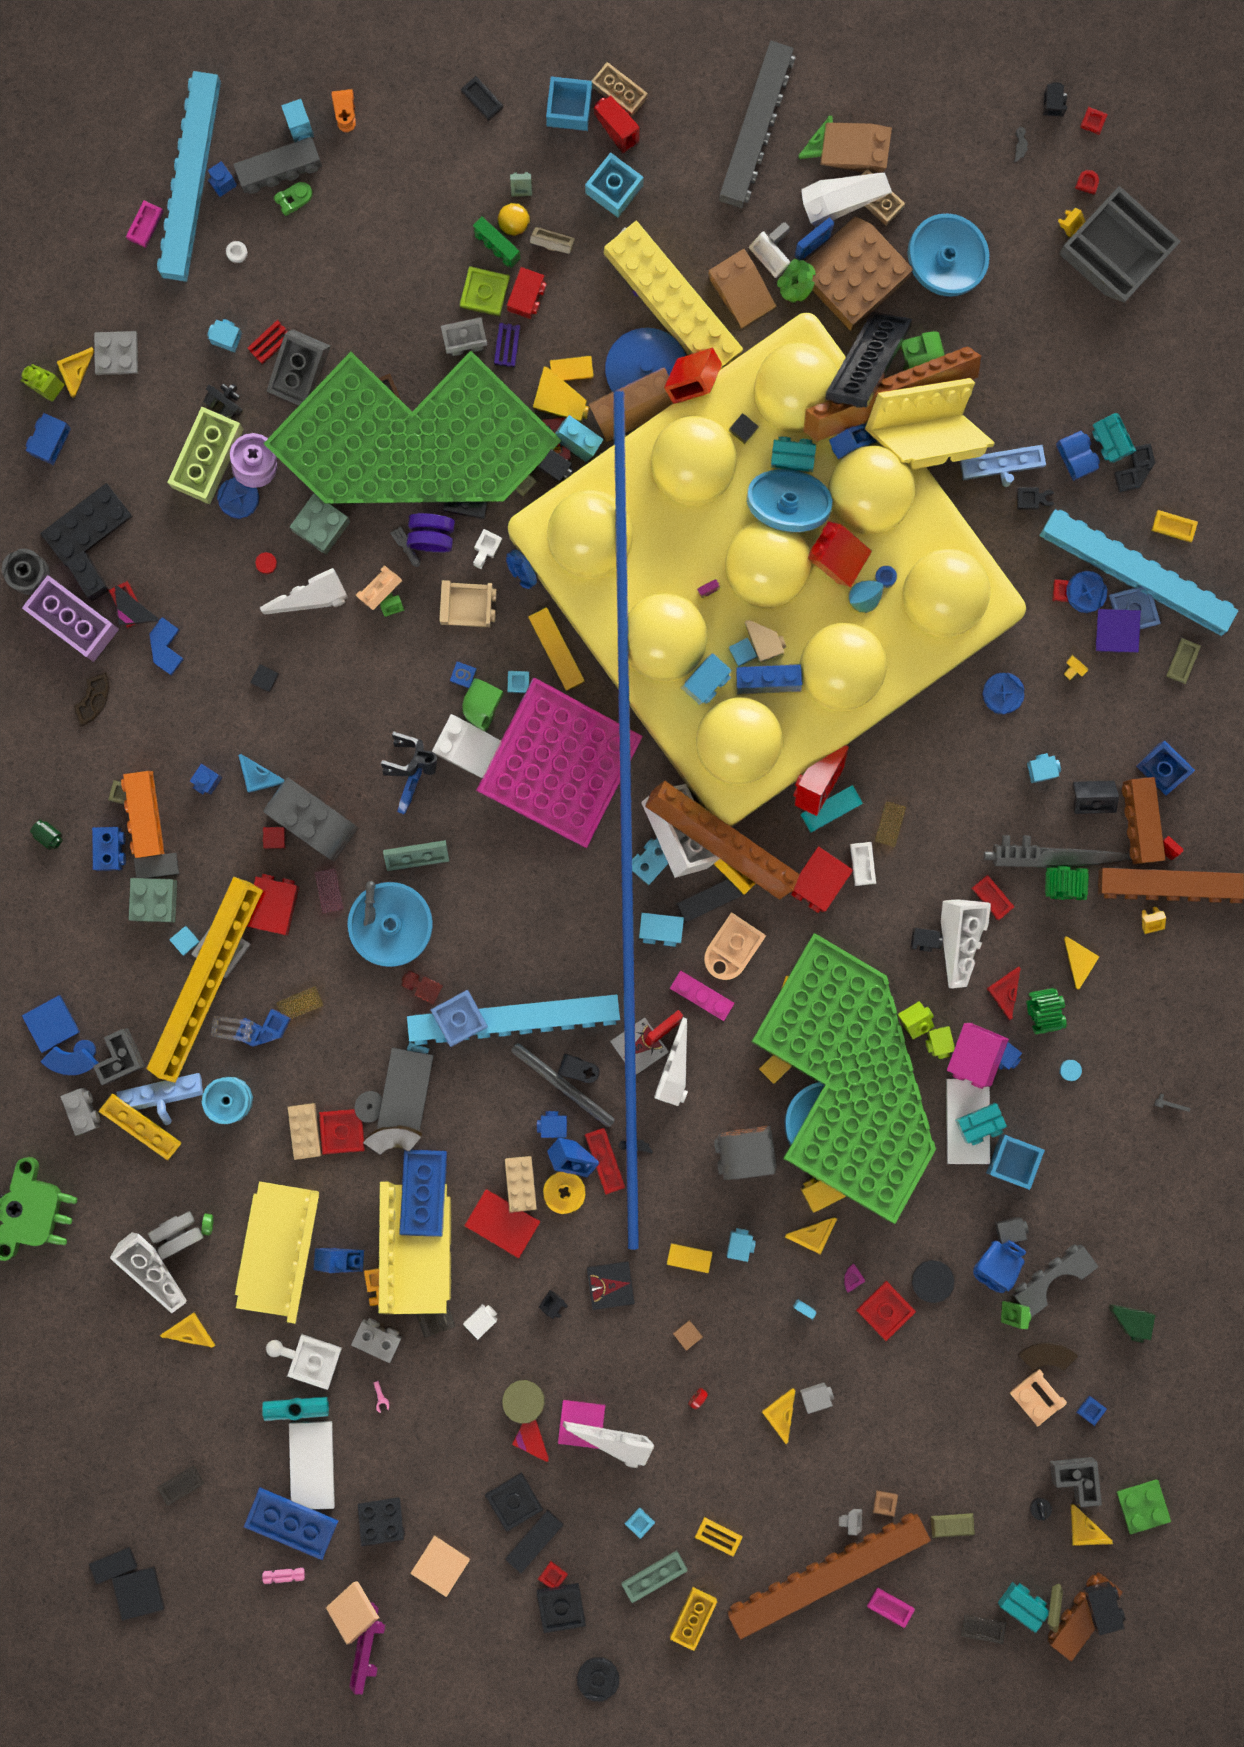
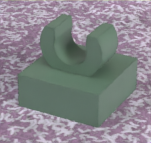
[510,172,532,197]

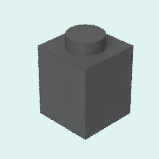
[994,1217,1029,1244]

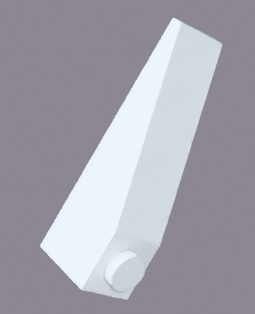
[259,568,348,614]
[941,900,991,988]
[110,1233,187,1313]
[563,1421,654,1468]

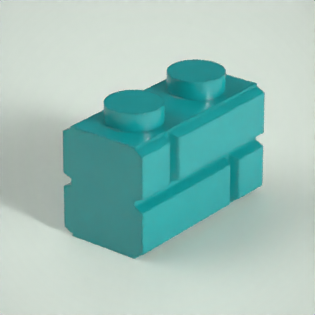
[1092,413,1136,463]
[771,437,816,472]
[955,1103,1007,1146]
[998,1582,1049,1633]

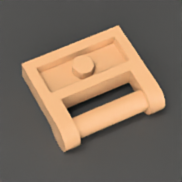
[356,565,402,610]
[1010,1369,1067,1427]

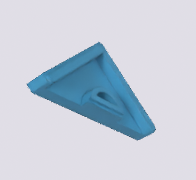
[239,754,284,793]

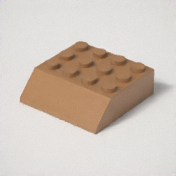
[806,216,913,331]

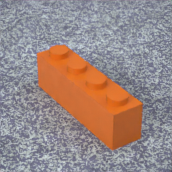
[121,771,164,858]

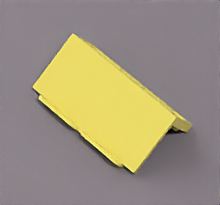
[865,378,995,469]
[235,1181,319,1323]
[379,1182,451,1314]

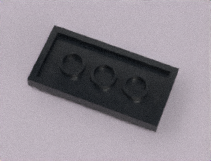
[40,483,133,567]

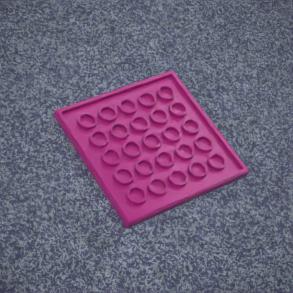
[476,678,643,848]

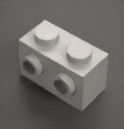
[61,1088,100,1136]
[351,1318,402,1363]

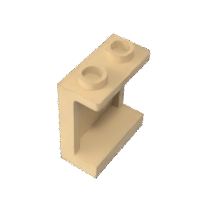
[440,580,497,627]

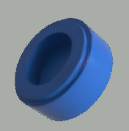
[875,566,897,588]
[74,1040,96,1057]

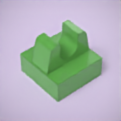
[380,592,404,617]

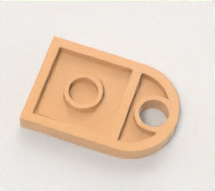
[704,912,766,980]

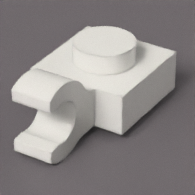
[473,529,502,569]

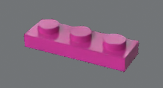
[670,971,734,1021]

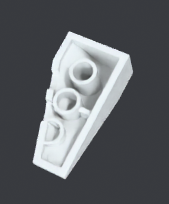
[801,173,892,228]
[654,1018,688,1106]

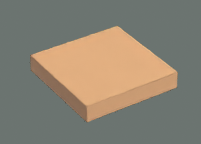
[411,1536,470,1597]
[326,1581,379,1644]

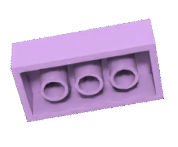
[22,575,119,662]

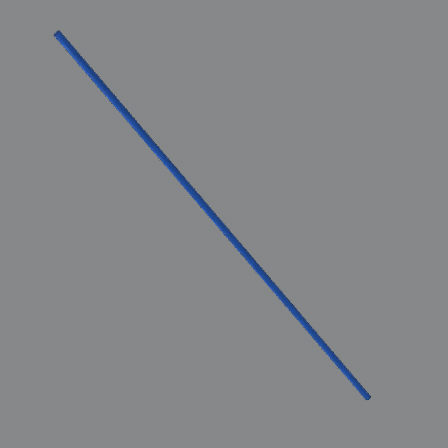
[613,391,639,1250]

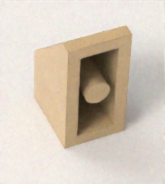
[745,620,786,663]

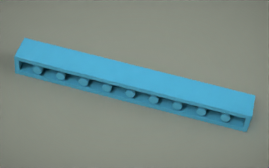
[157,71,221,281]
[1039,509,1239,636]
[407,995,620,1045]

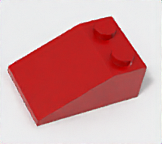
[793,745,849,816]

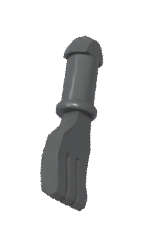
[390,526,421,567]
[364,881,376,926]

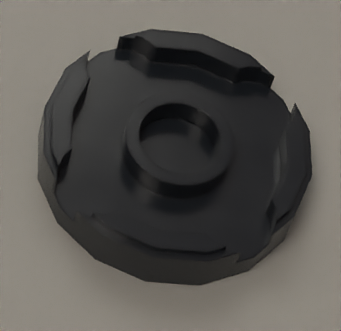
[911,1260,954,1303]
[577,1657,619,1701]

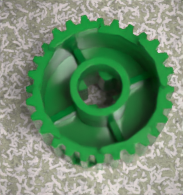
[1045,866,1089,900]
[1026,988,1067,1034]

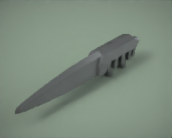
[983,835,1131,867]

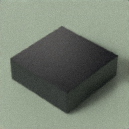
[729,413,759,444]
[250,664,279,693]

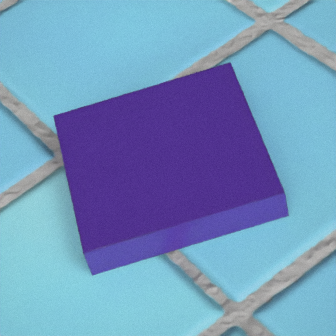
[1096,609,1141,653]

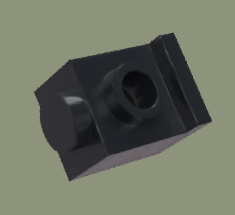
[1043,82,1067,117]
[910,928,943,952]

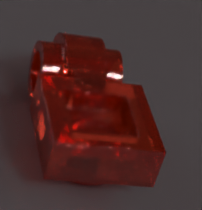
[401,970,443,1004]

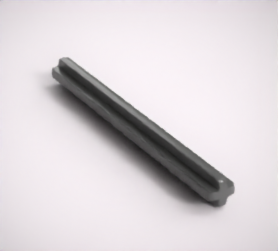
[511,1043,615,1128]

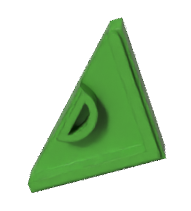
[799,115,833,159]

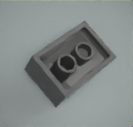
[267,329,330,405]

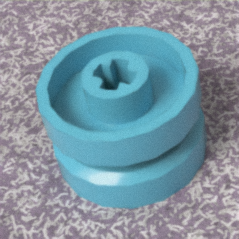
[202,1077,253,1124]

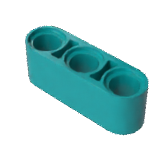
[800,785,863,833]

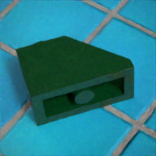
[1109,1304,1156,1342]

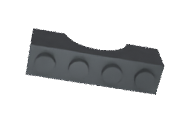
[1013,1244,1099,1317]

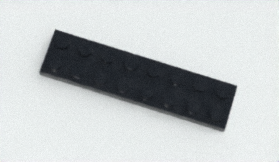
[825,311,912,408]

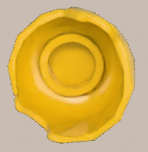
[497,203,530,236]

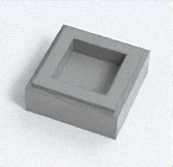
[769,222,790,245]

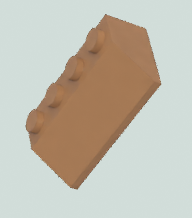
[589,367,673,442]

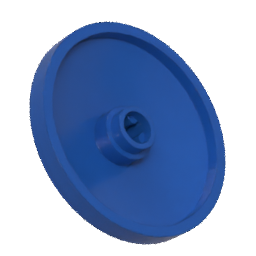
[605,328,686,392]

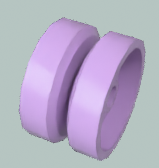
[230,433,277,488]

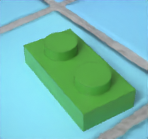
[1001,1301,1031,1329]

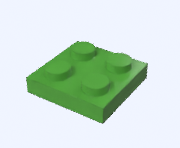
[1117,1479,1171,1534]

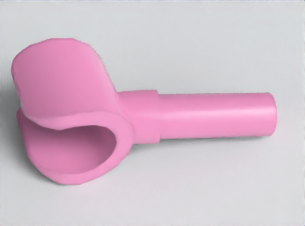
[374,1381,390,1413]

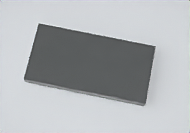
[377,1047,434,1132]

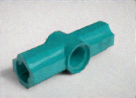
[262,1397,329,1421]

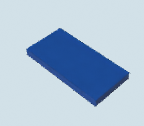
[399,1150,447,1237]
[244,1488,338,1560]

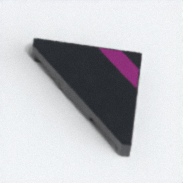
[115,586,159,626]

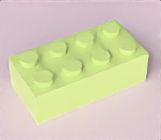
[167,407,244,504]

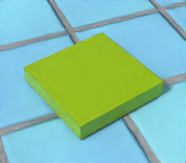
[460,266,510,317]

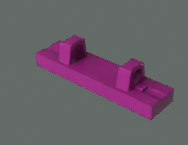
[349,1602,385,1695]

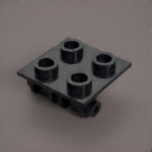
[358,1497,405,1547]

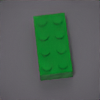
[473,216,521,268]

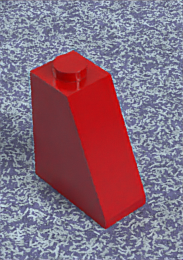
[594,96,640,154]

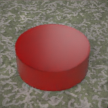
[255,552,277,574]

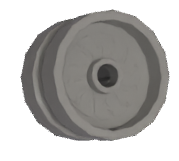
[148,1211,204,1260]

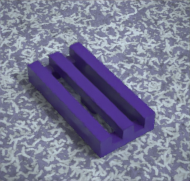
[494,323,520,367]

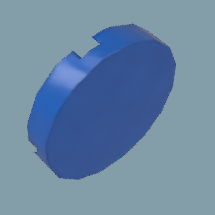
[217,477,259,519]
[506,549,537,589]
[1066,571,1107,613]
[982,673,1024,714]

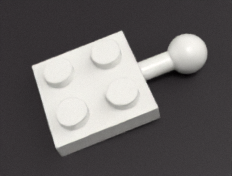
[266,1334,342,1390]

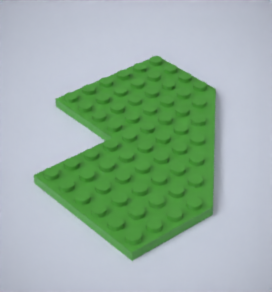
[263,351,562,504]
[751,933,936,1224]

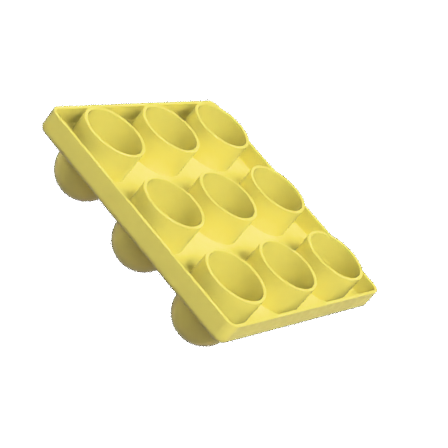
[508,313,1026,827]

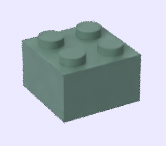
[290,494,350,555]
[129,878,177,923]

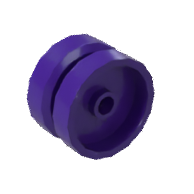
[406,513,455,553]

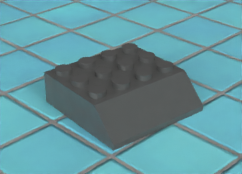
[1059,186,1181,303]

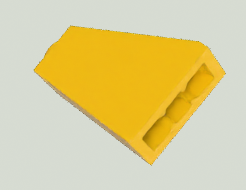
[533,367,590,423]

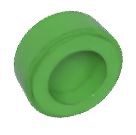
[201,1214,214,1236]

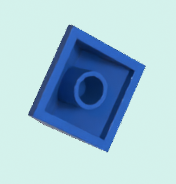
[1136,741,1195,795]

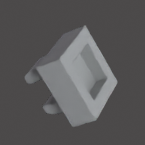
[839,1509,862,1535]

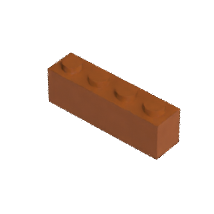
[1122,777,1165,865]
[1047,1572,1123,1661]

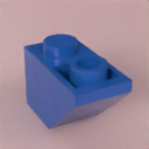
[313,1248,364,1273]

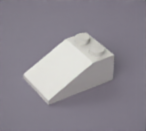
[432,714,501,778]

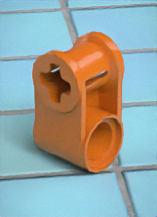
[332,89,356,132]

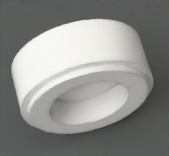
[226,241,248,263]

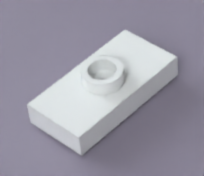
[749,232,791,278]
[850,842,876,886]

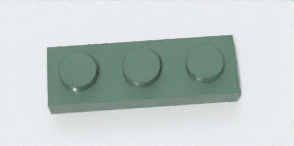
[383,840,449,871]
[621,1550,688,1603]

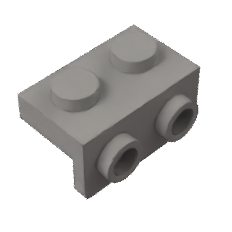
[441,318,487,356]

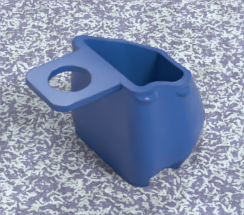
[973,1241,1026,1293]

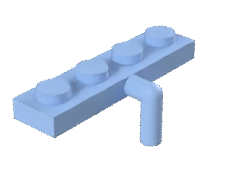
[960,445,1046,487]
[117,1073,203,1125]

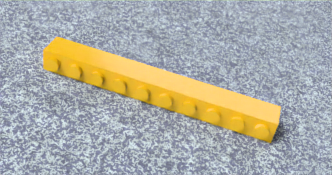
[146,877,263,1083]

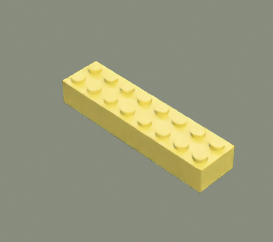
[604,220,743,370]

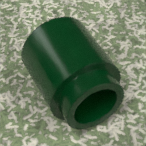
[30,820,63,850]

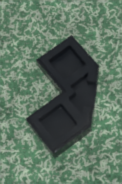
[1114,443,1155,493]

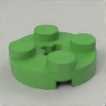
[777,259,816,303]

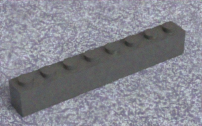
[719,40,796,208]

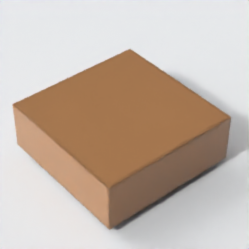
[673,1320,703,1350]
[873,1491,898,1517]

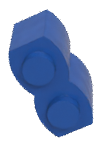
[1056,430,1100,481]

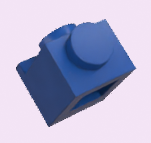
[208,161,237,197]

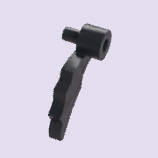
[618,1139,653,1154]

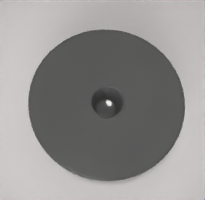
[354,1091,383,1122]

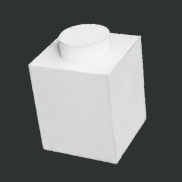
[463,1304,497,1339]

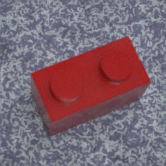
[507,267,547,319]

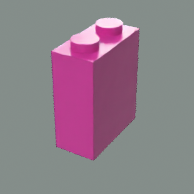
[947,1023,1009,1089]

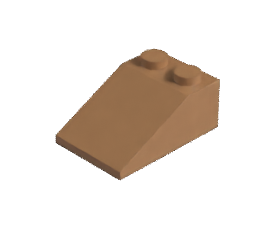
[820,123,892,174]
[708,249,776,329]

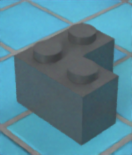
[93,1028,145,1085]
[1050,1457,1102,1507]

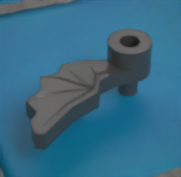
[1014,127,1028,162]
[1154,1094,1191,1112]

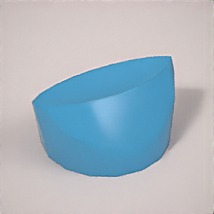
[849,581,883,613]

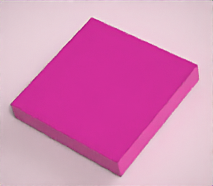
[558,1400,605,1449]

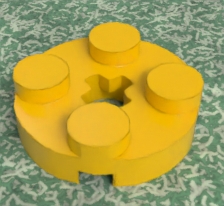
[543,1172,585,1214]

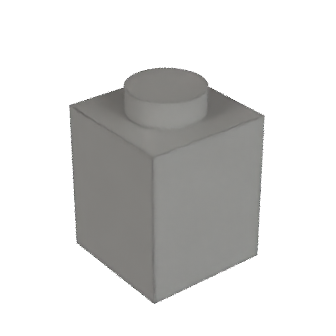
[800,1383,834,1414]

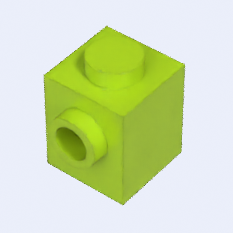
[898,1001,934,1040]
[925,1026,955,1059]

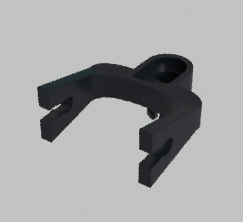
[381,731,437,777]

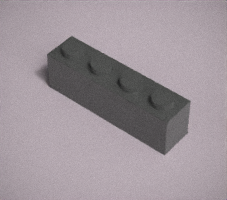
[234,137,322,194]

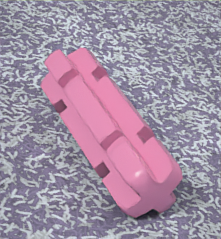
[262,1568,305,1584]

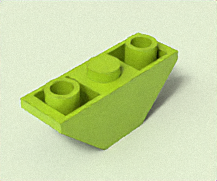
[20,364,65,402]

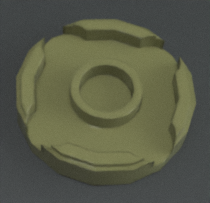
[502,1380,545,1424]

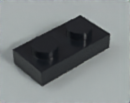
[443,502,488,519]

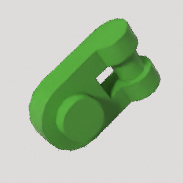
[274,182,312,216]

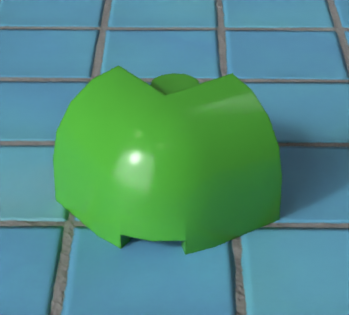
[901,332,945,371]
[462,678,504,732]

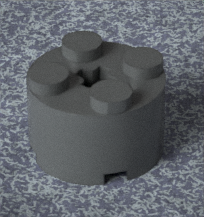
[2,549,50,595]

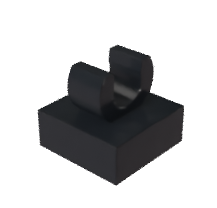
[539,1290,568,1319]

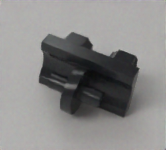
[203,384,243,419]

